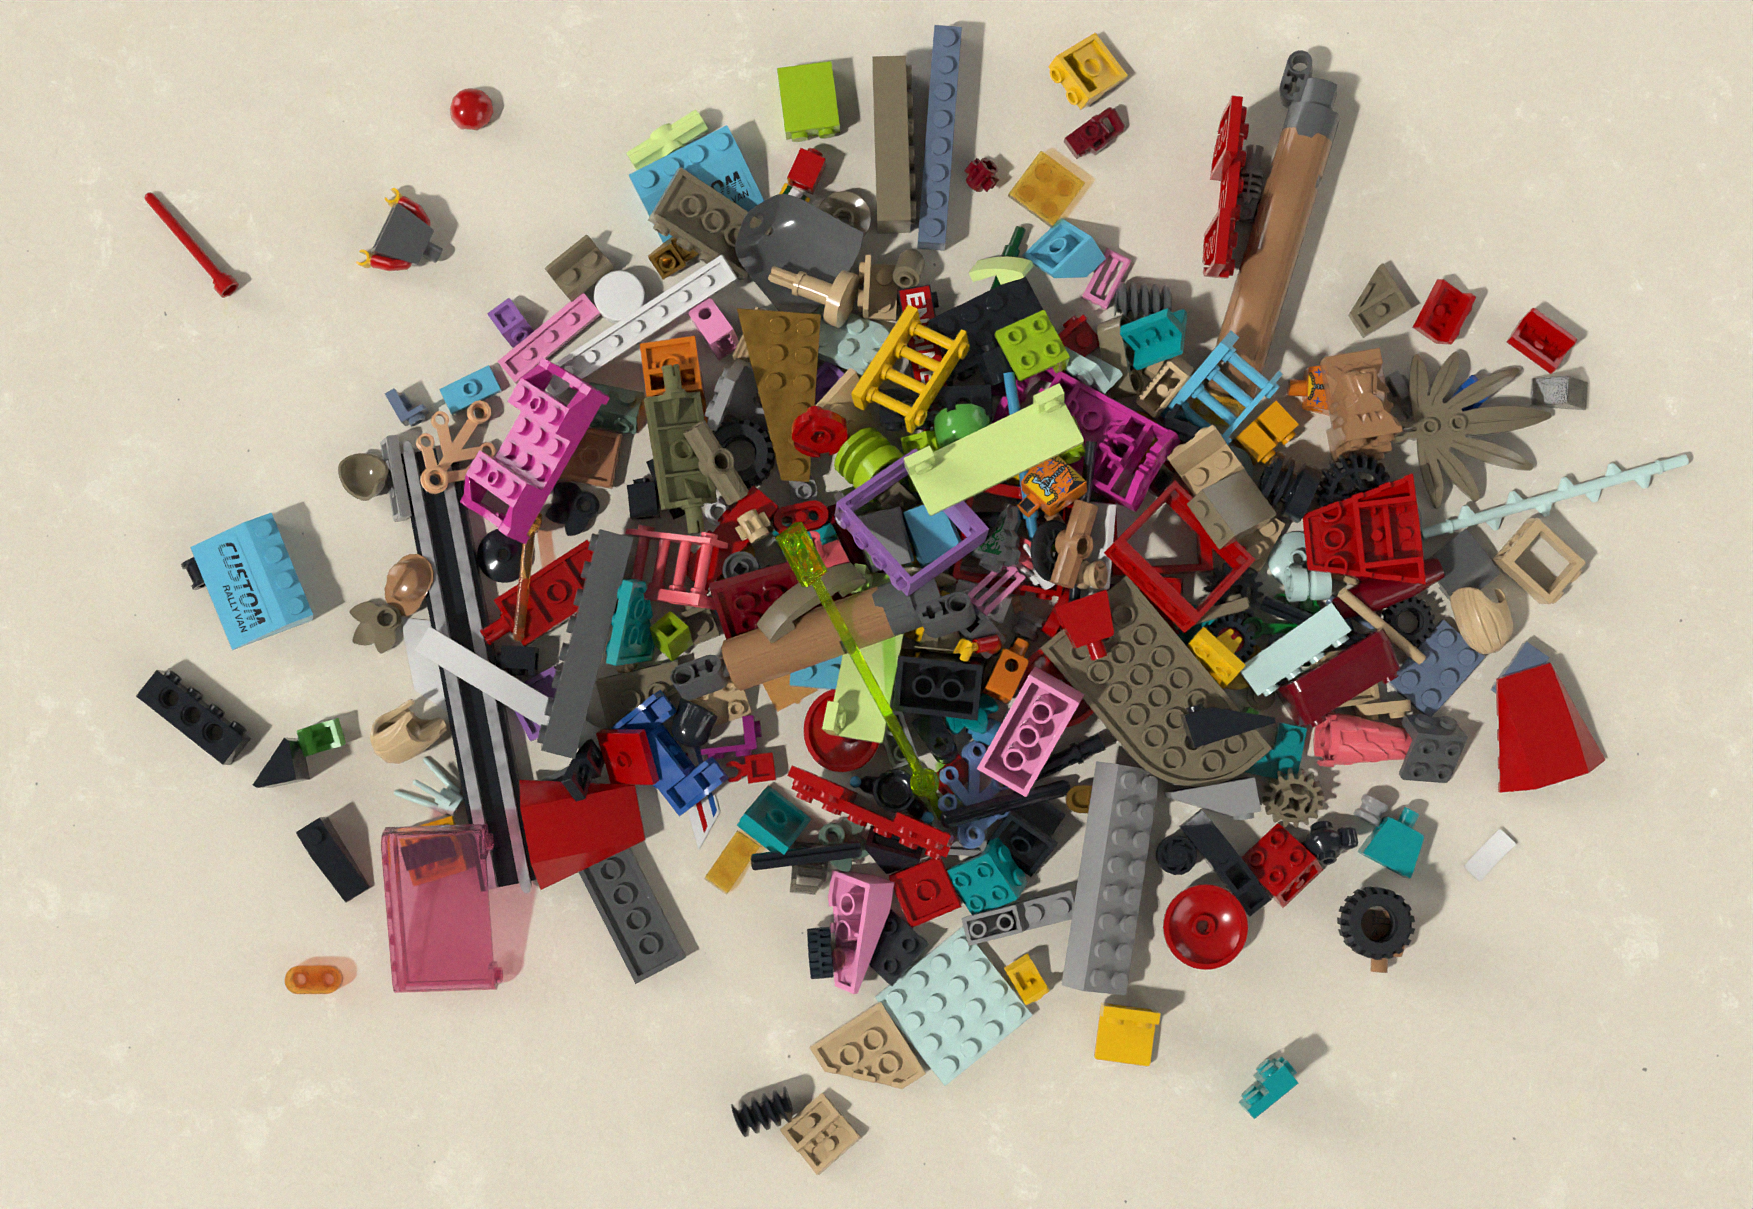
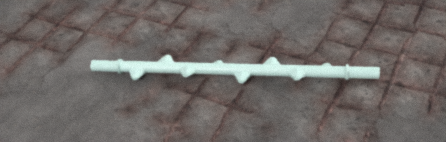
[1421,454,1689,540]

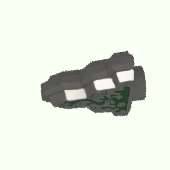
[970,505,1021,573]

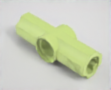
[626,109,709,171]

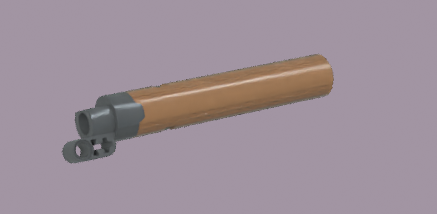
[1204,50,1340,402]

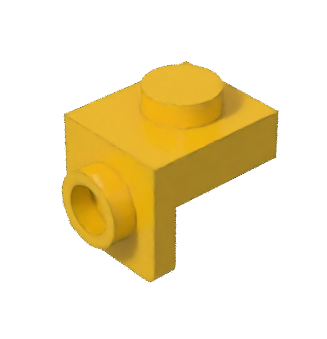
[1004,953,1050,1005]

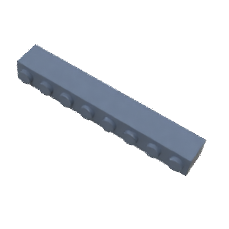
[917,25,962,251]

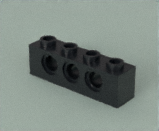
[879,384,992,431]
[136,669,251,765]

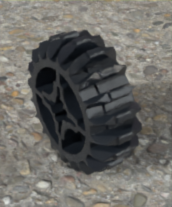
[1316,451,1390,507]

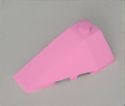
[828,870,894,994]

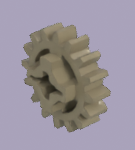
[1262,768,1325,828]

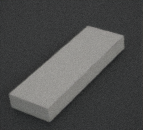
[380,435,412,522]

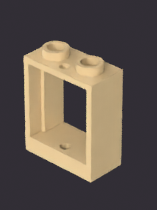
[1492,518,1586,604]

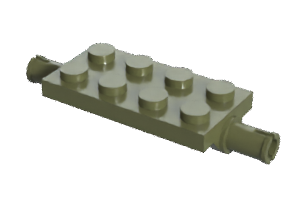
[644,364,717,534]

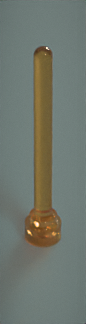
[513,513,543,642]

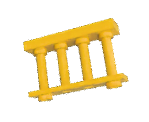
[851,305,970,434]

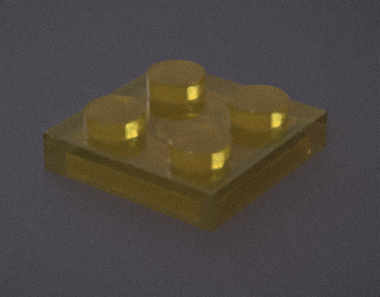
[1008,151,1085,228]

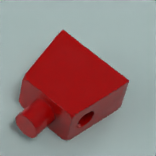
[1052,590,1114,661]

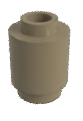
[893,249,925,289]

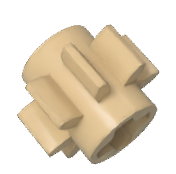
[735,509,771,544]

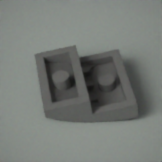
[1428,528,1500,601]

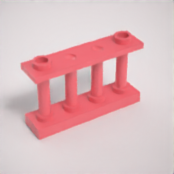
[625,525,728,610]

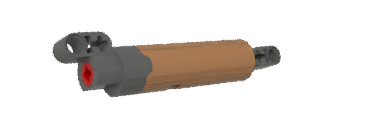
[670,578,976,700]

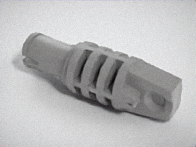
[1236,144,1264,222]

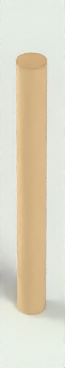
[1338,588,1426,664]

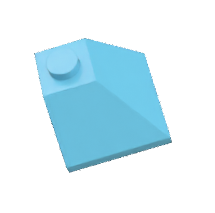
[1022,218,1106,278]

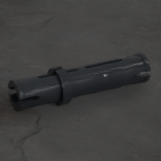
[1034,734,1106,783]

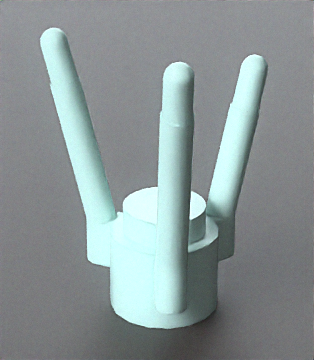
[394,757,464,816]

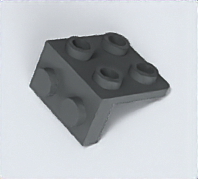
[1399,714,1468,783]

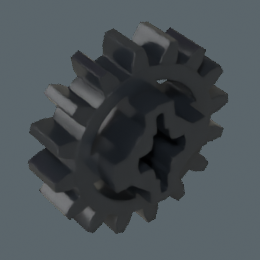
[1202,562,1264,620]

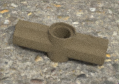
[683,420,749,505]

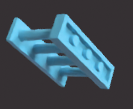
[1160,331,1283,445]

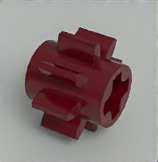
[964,158,1000,192]

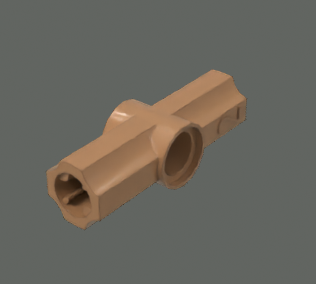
[1050,500,1099,589]

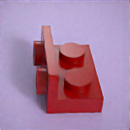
[1058,314,1100,373]

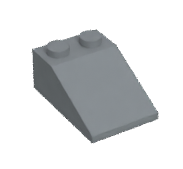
[1164,777,1261,821]

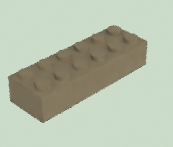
[872,56,916,234]

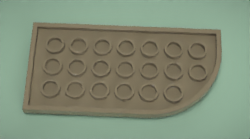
[1040,576,1272,787]

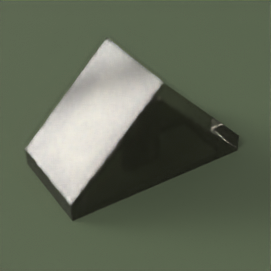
[1530,376,1588,410]

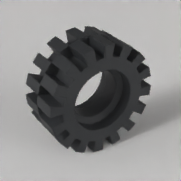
[1382,596,1435,646]

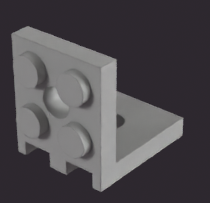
[705,358,769,431]

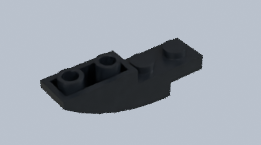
[1179,809,1272,917]

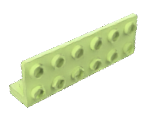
[904,383,1084,516]
[822,563,904,743]

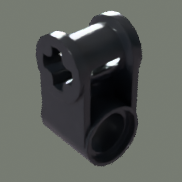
[912,714,958,764]

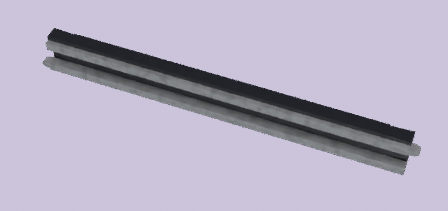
[401,441,537,893]

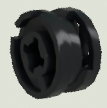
[1155,835,1197,875]

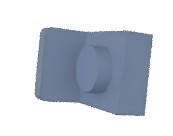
[385,388,429,427]

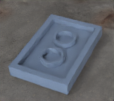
[1388,620,1485,717]

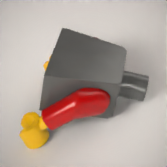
[356,188,443,271]
[953,604,1006,661]

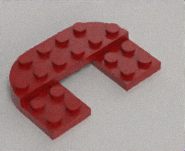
[1202,95,1249,279]
[787,765,955,861]

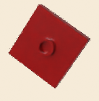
[596,729,659,785]
[888,858,962,928]

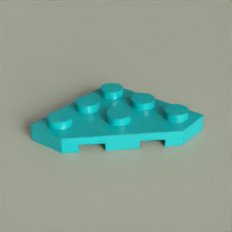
[606,579,655,666]

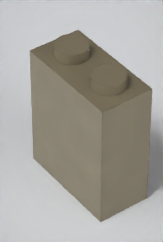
[1187,469,1277,550]

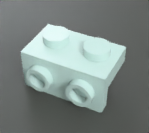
[1064,347,1123,394]

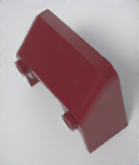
[1275,628,1401,728]

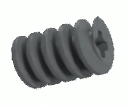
[1114,282,1172,318]

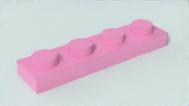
[497,293,601,384]

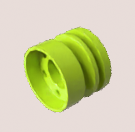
[834,427,906,502]

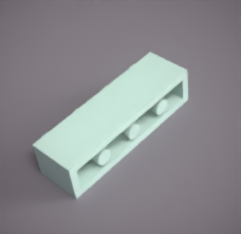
[1240,603,1352,697]

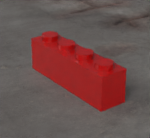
[686,485,779,594]

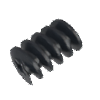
[731,1086,793,1137]

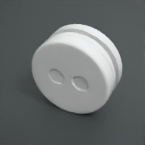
[594,271,647,324]

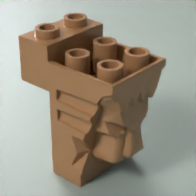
[1320,348,1403,463]

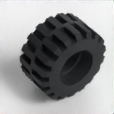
[712,418,775,490]
[1337,886,1415,960]

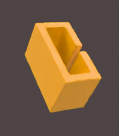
[1232,401,1299,465]

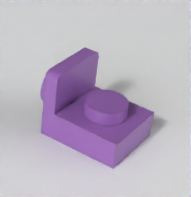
[487,298,534,348]

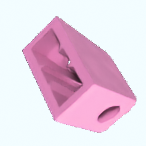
[688,298,739,361]

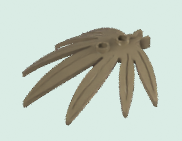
[1393,351,1552,509]

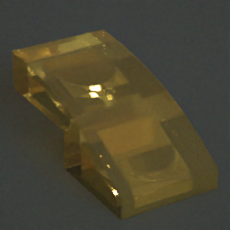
[704,830,760,895]

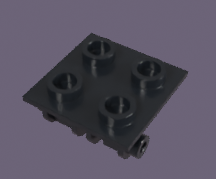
[869,908,929,986]

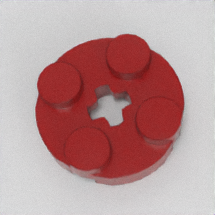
[791,406,847,457]

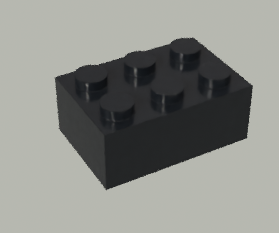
[893,648,985,721]

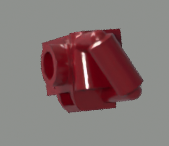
[1064,107,1125,159]

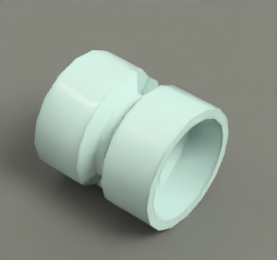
[1284,565,1332,602]

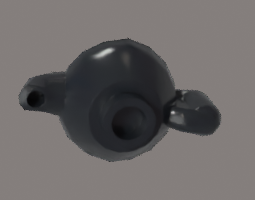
[1301,821,1359,865]

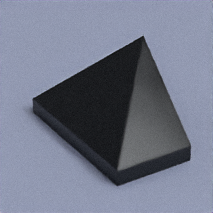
[865,825,923,874]

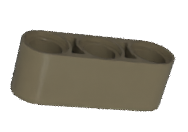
[1097,315,1144,400]

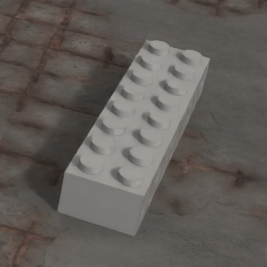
[1062,761,1159,995]

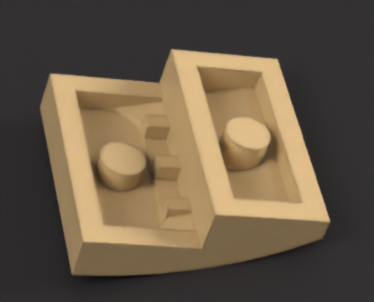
[780,1093,861,1175]

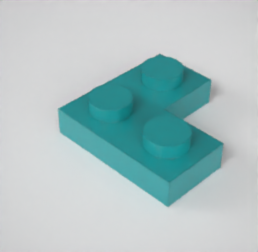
[1245,723,1307,779]

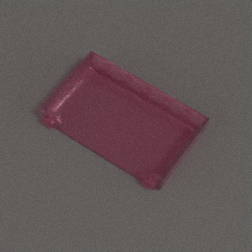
[381,824,503,993]

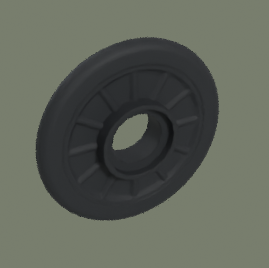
[1030,520,1067,582]

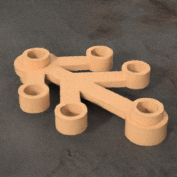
[416,400,496,494]

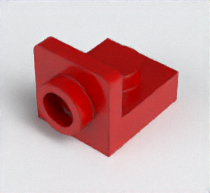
[933,754,969,795]

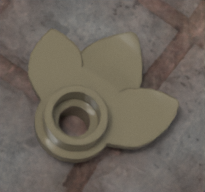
[350,602,402,654]

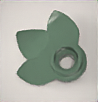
[818,817,869,872]

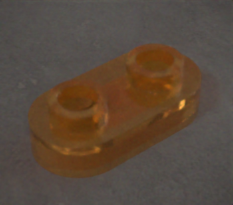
[285,965,343,994]

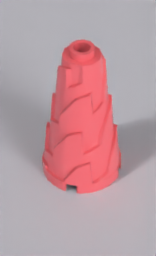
[1313,711,1412,767]

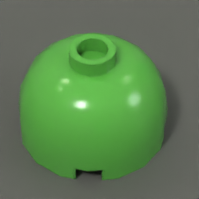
[934,404,991,448]

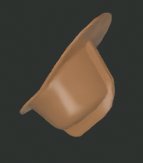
[385,554,434,616]

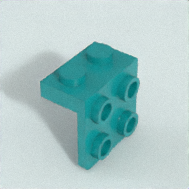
[947,837,1028,915]

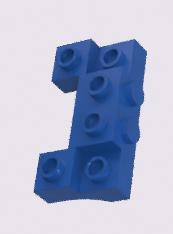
[611,689,729,817]

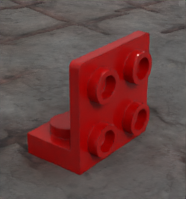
[1241,823,1323,908]

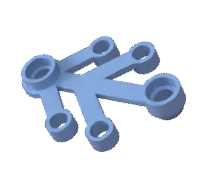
[938,741,1009,849]

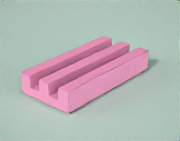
[1082,248,1131,310]
[967,566,1026,616]

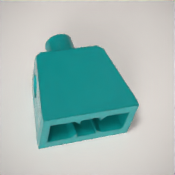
[1358,807,1424,879]

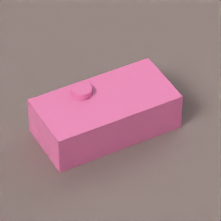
[977,667,1084,797]

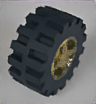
[807,927,834,979]

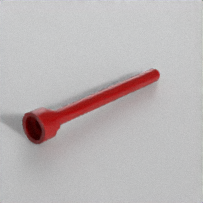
[144,192,239,298]

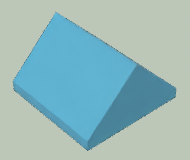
[902,504,961,568]

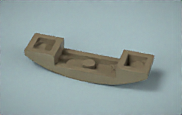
[757,563,866,644]

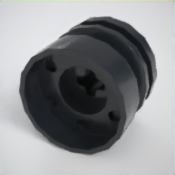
[1257,451,1323,523]

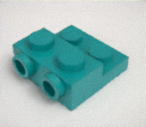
[1239,1056,1299,1119]

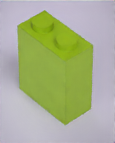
[777,61,840,142]

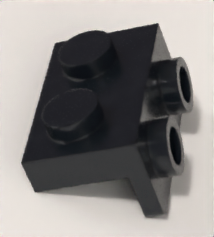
[1163,403,1200,445]

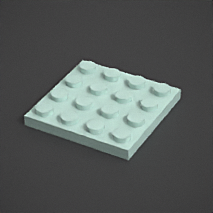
[875,926,1033,1086]

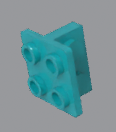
[1120,308,1187,370]

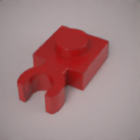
[726,752,776,784]

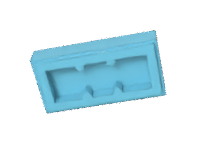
[439,365,502,415]

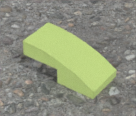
[968,257,1034,285]

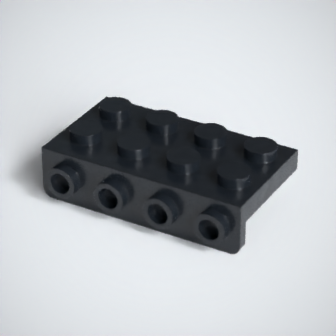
[926,276,1043,381]

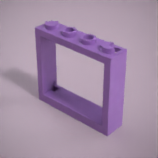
[835,448,989,597]

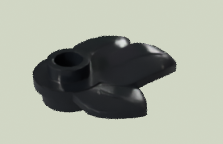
[545,482,600,536]

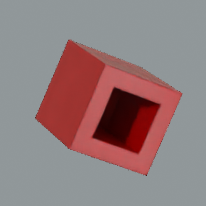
[787,148,826,195]

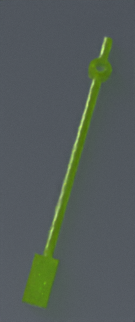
[775,522,943,820]

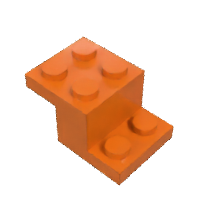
[640,336,708,423]

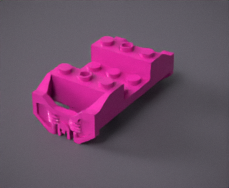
[460,357,610,544]
[992,367,1181,512]

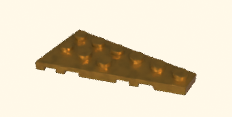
[737,308,821,482]

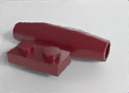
[1332,557,1445,620]

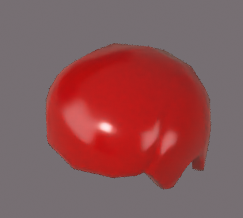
[450,88,493,131]

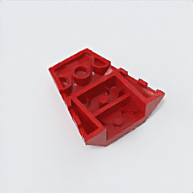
[1302,473,1426,585]
[1496,662,1605,793]
[519,780,646,890]

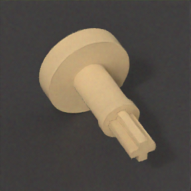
[768,266,859,328]

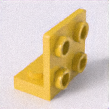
[1094,1002,1161,1066]

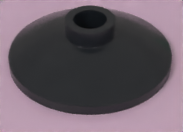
[477,529,533,583]

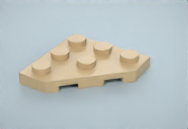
[809,1001,926,1089]

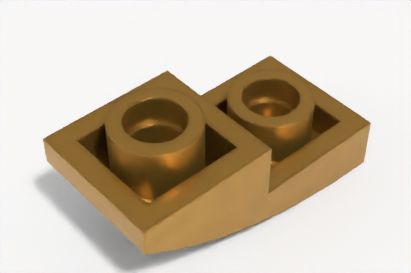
[648,236,699,280]

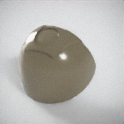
[338,453,388,501]

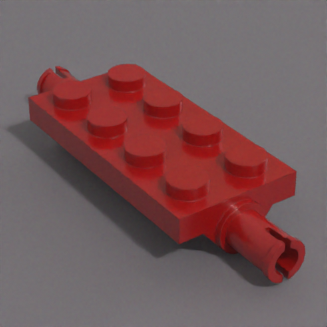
[480,539,630,647]

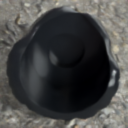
[671,698,718,748]

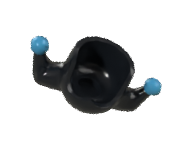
[849,769,934,824]

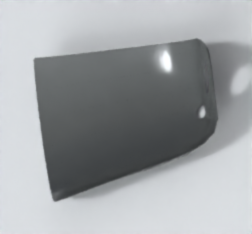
[735,194,864,314]

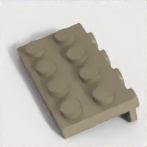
[648,167,772,281]

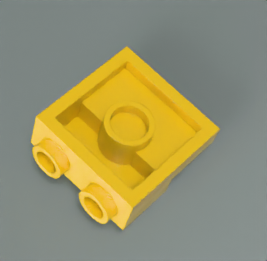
[1048,33,1128,110]

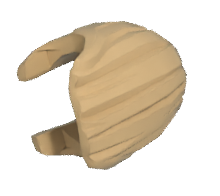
[1450,587,1513,654]
[370,699,447,764]

